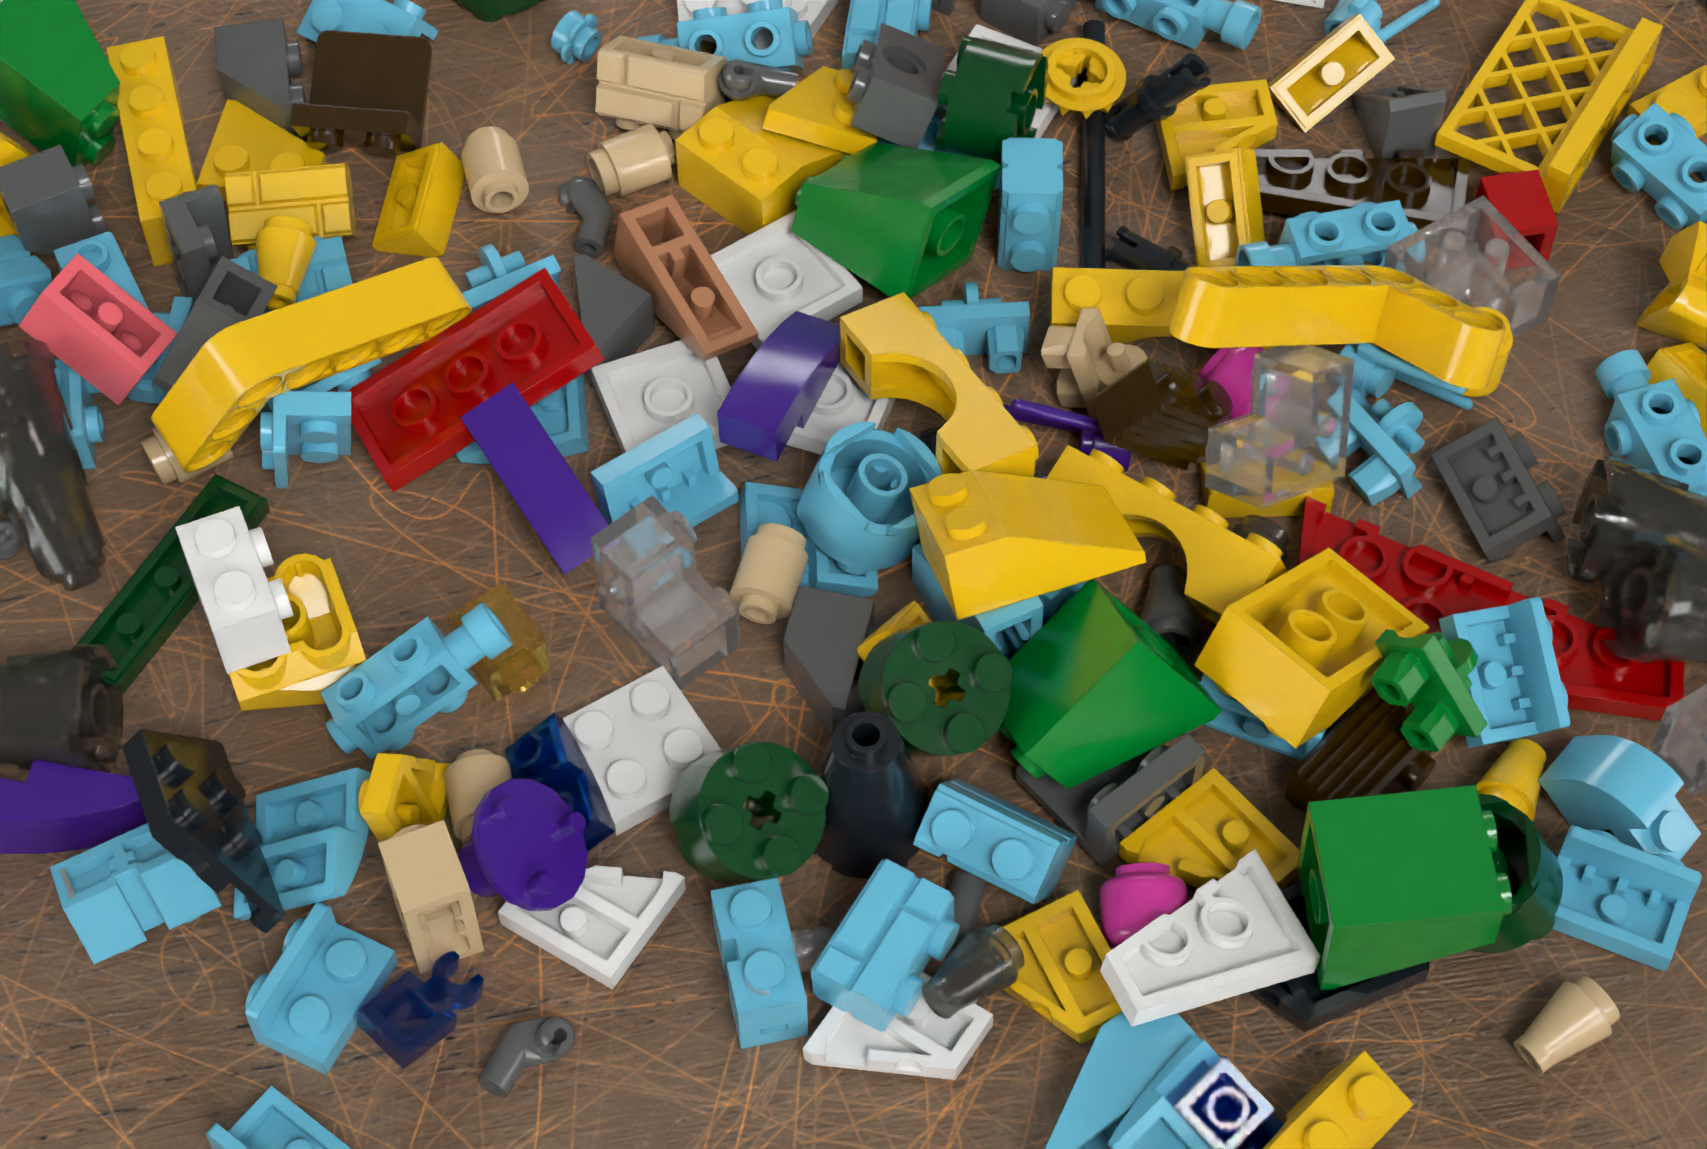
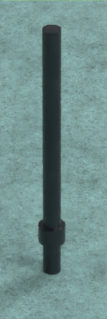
[1077,20,1106,269]

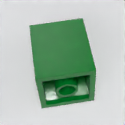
[0,0,120,167]
[791,142,1001,299]
[998,579,1222,789]
[1297,785,1512,990]

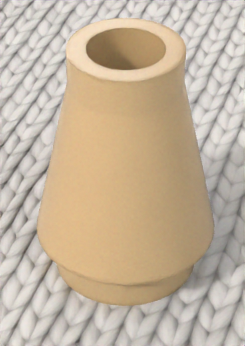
[1513,975,1620,1075]

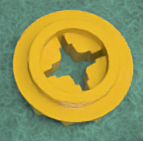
[1040,38,1126,119]

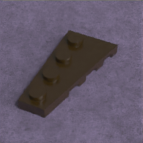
[1254,149,1471,243]

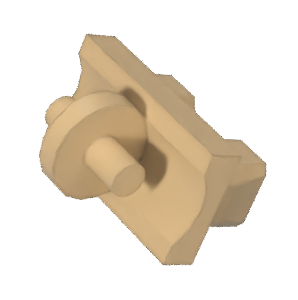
[1041,308,1148,419]

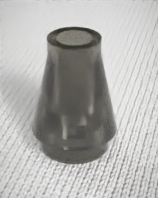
[922,923,1025,1019]

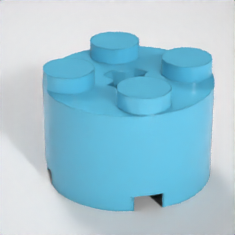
[797,422,942,575]

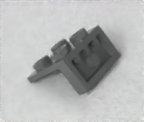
[1016,734,1207,866]

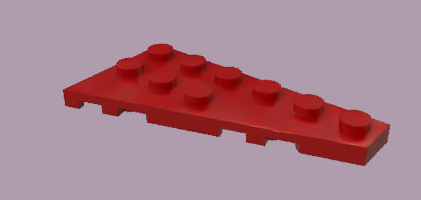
[1297,496,1685,724]

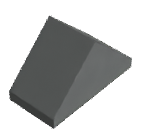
[1352,84,1447,159]
[573,254,655,388]

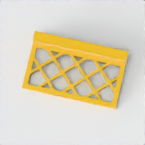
[1434,0,1663,214]

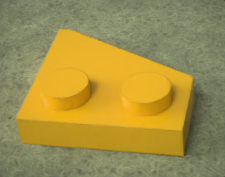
[762,66,877,155]
[1155,79,1278,190]
[197,99,327,202]
[358,753,451,842]
[1118,768,1300,890]
[961,890,1122,1044]

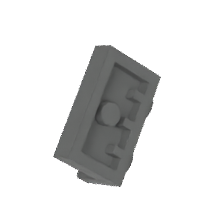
[159,185,234,304]
[1431,417,1566,562]

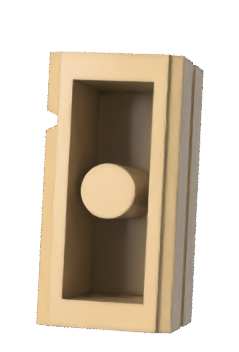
[595,35,728,140]

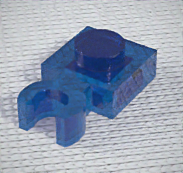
[357,951,484,1070]

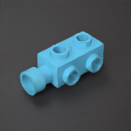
[637,0,813,71]
[1095,0,1262,50]
[1610,102,1707,230]
[1236,200,1421,272]
[1595,350,1707,524]
[321,602,513,760]

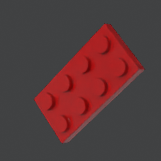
[346,268,605,492]

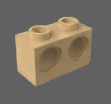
[378,820,485,974]

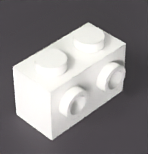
[175,506,293,674]

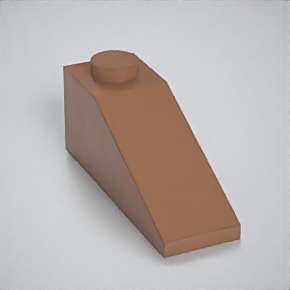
[613,194,759,361]

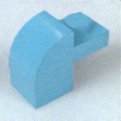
[1538,735,1701,861]

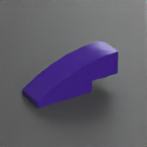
[717,311,840,461]
[461,383,618,574]
[0,759,147,854]

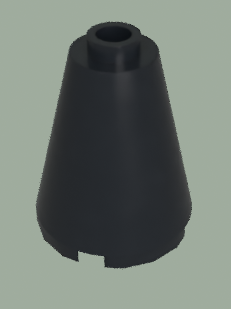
[813,712,931,879]

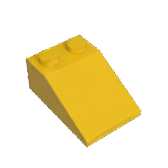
[675,81,852,235]
[909,470,1146,620]
[1194,548,1429,749]

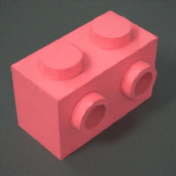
[19,253,178,406]

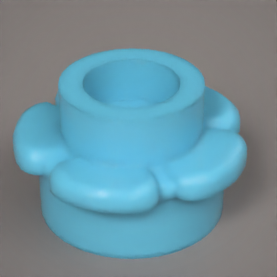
[550,10,602,65]

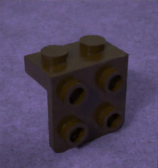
[291,30,432,156]

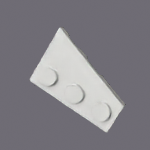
[1100,849,1321,1027]

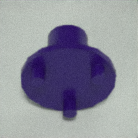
[458,779,588,911]

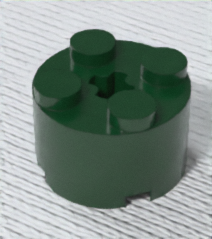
[936,35,1048,165]
[858,620,1013,757]
[669,741,829,883]
[1471,794,1563,953]

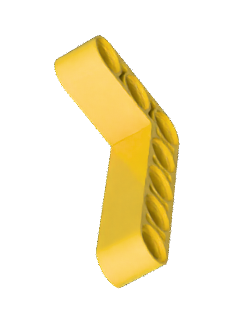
[151,257,472,473]
[1169,265,1506,390]

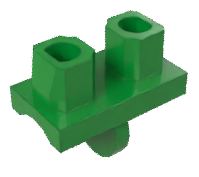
[1370,629,1488,752]

